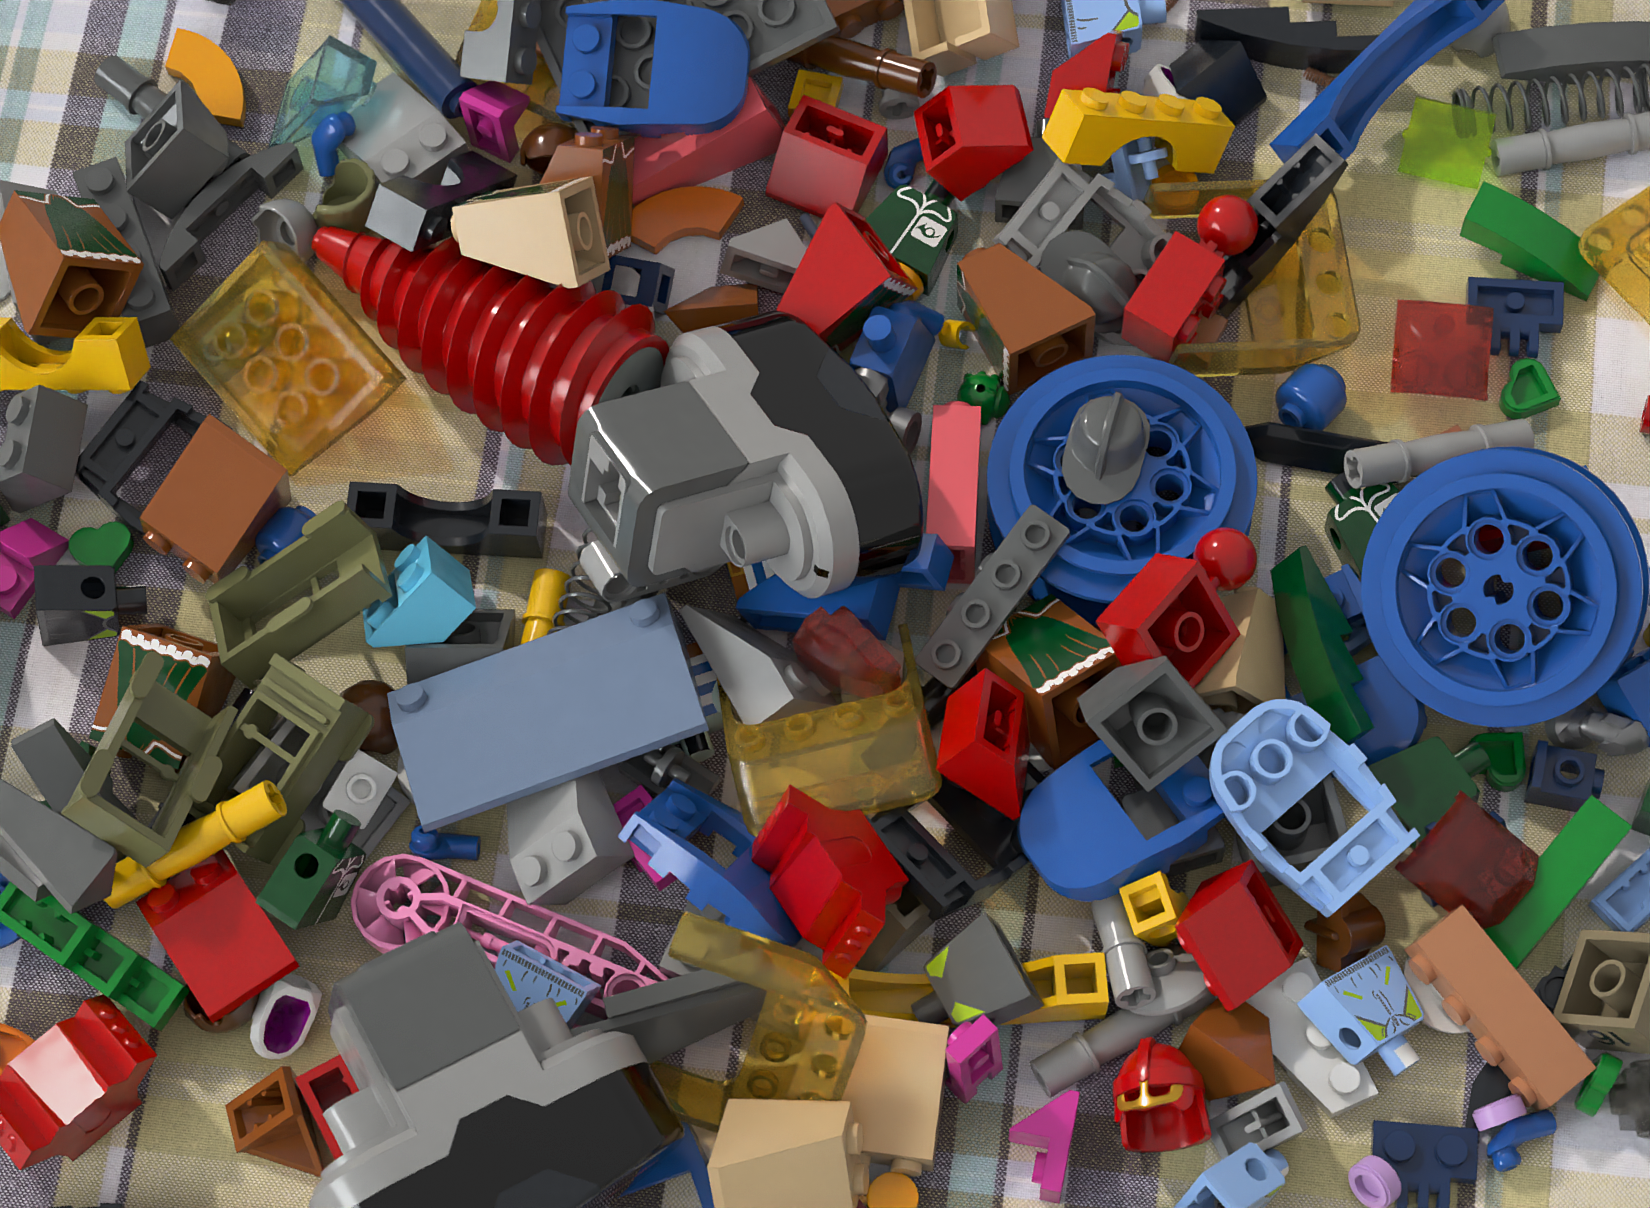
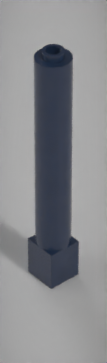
[339,0,478,119]

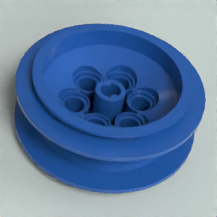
[987,355,1258,628]
[1361,446,1650,727]

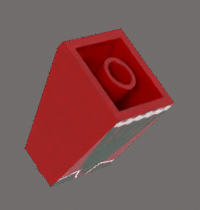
[775,202,918,357]

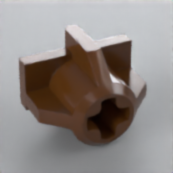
[1304,892,1386,973]

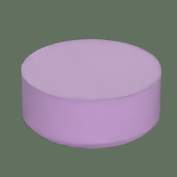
[1472,1094,1527,1131]
[1348,1155,1401,1208]

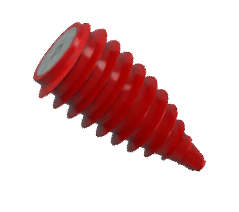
[312,226,670,466]

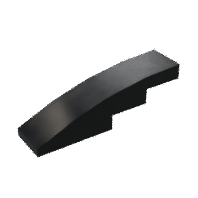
[1194,6,1379,74]
[1218,133,1348,317]

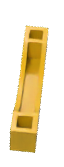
[798,952,1109,1037]

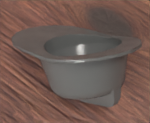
[1040,230,1138,334]
[1062,392,1150,505]

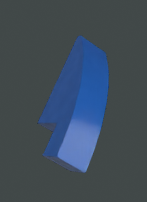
[736,533,954,641]

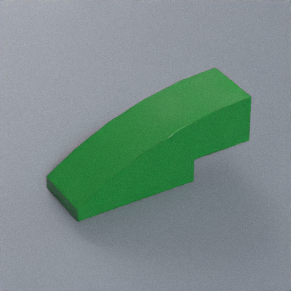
[1460,181,1607,302]

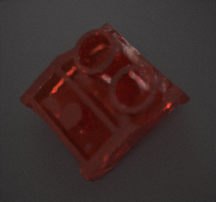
[1389,299,1494,402]
[792,605,908,709]
[1394,790,1539,929]

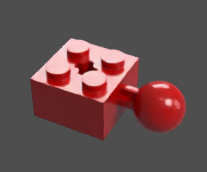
[1121,195,1258,364]
[1096,527,1257,688]

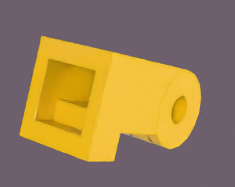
[1119,871,1190,948]

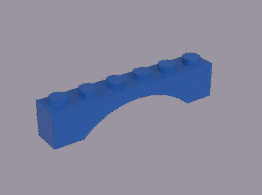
[1269,0,1505,164]

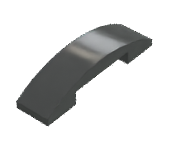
[159,142,304,292]

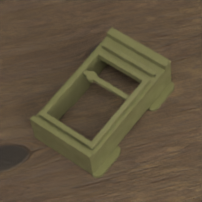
[205,500,392,690]
[61,651,238,868]
[188,653,374,867]

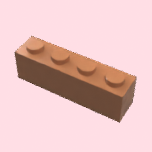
[1404,905,1596,1112]

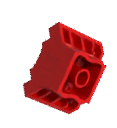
[751,784,909,980]
[0,994,158,1171]

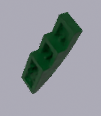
[1270,545,1375,746]

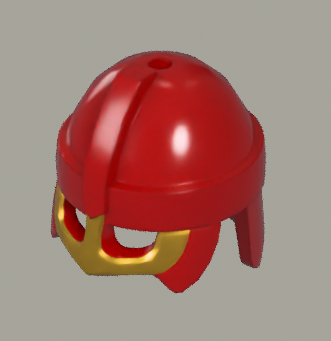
[1113,1037,1212,1153]

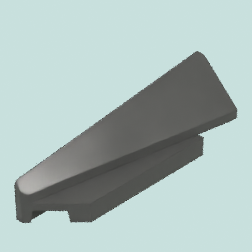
[0,778,117,914]
[570,947,811,1064]

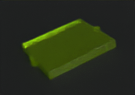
[1398,96,1497,189]

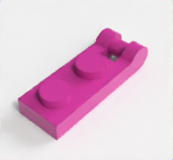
[945,1014,1003,1104]

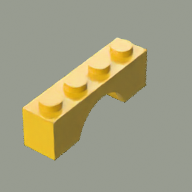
[1042,87,1235,174]
[0,317,151,394]

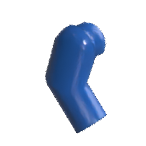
[311,111,356,177]
[883,137,923,189]
[409,825,481,861]
[1487,1109,1557,1172]

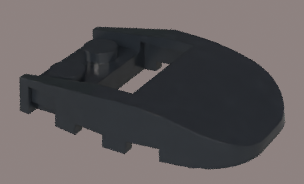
[75,380,233,536]
[865,759,1046,921]

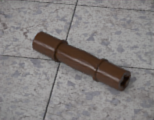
[785,36,937,98]

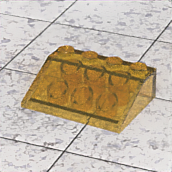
[170,240,407,476]

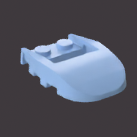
[1209,699,1420,918]

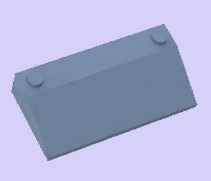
[387,592,709,833]

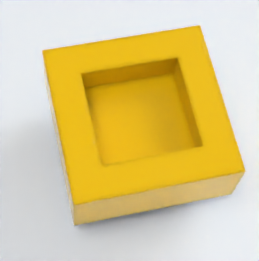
[788,69,844,118]

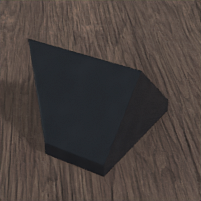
[1169,39,1267,126]

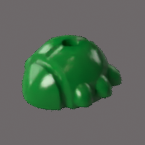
[957,371,1010,425]

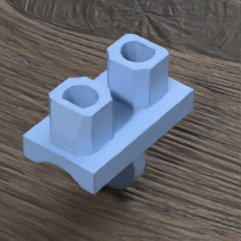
[1101,137,1168,200]

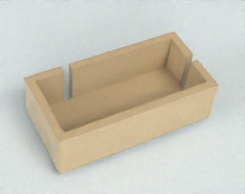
[903,0,1019,77]

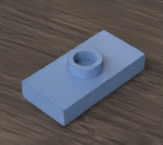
[1588,848,1650,932]

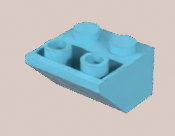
[362,536,476,648]

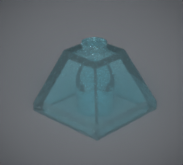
[268,35,377,148]

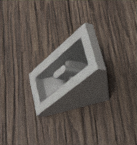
[719,218,807,294]
[1210,1081,1308,1160]

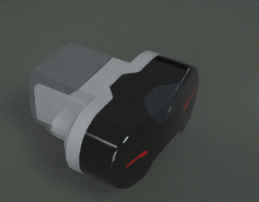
[568,310,924,603]
[308,922,685,1208]

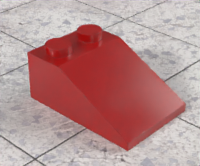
[136,849,300,1023]

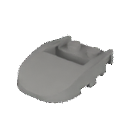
[992,158,1172,346]

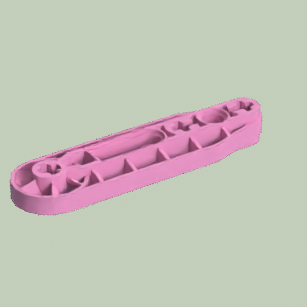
[350,854,669,1029]

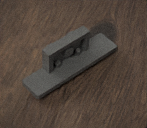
[915,505,1070,690]

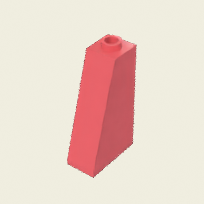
[632,77,786,207]
[926,401,981,584]

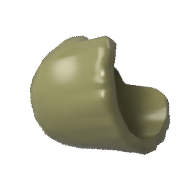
[312,158,376,235]

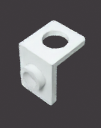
[322,749,398,829]

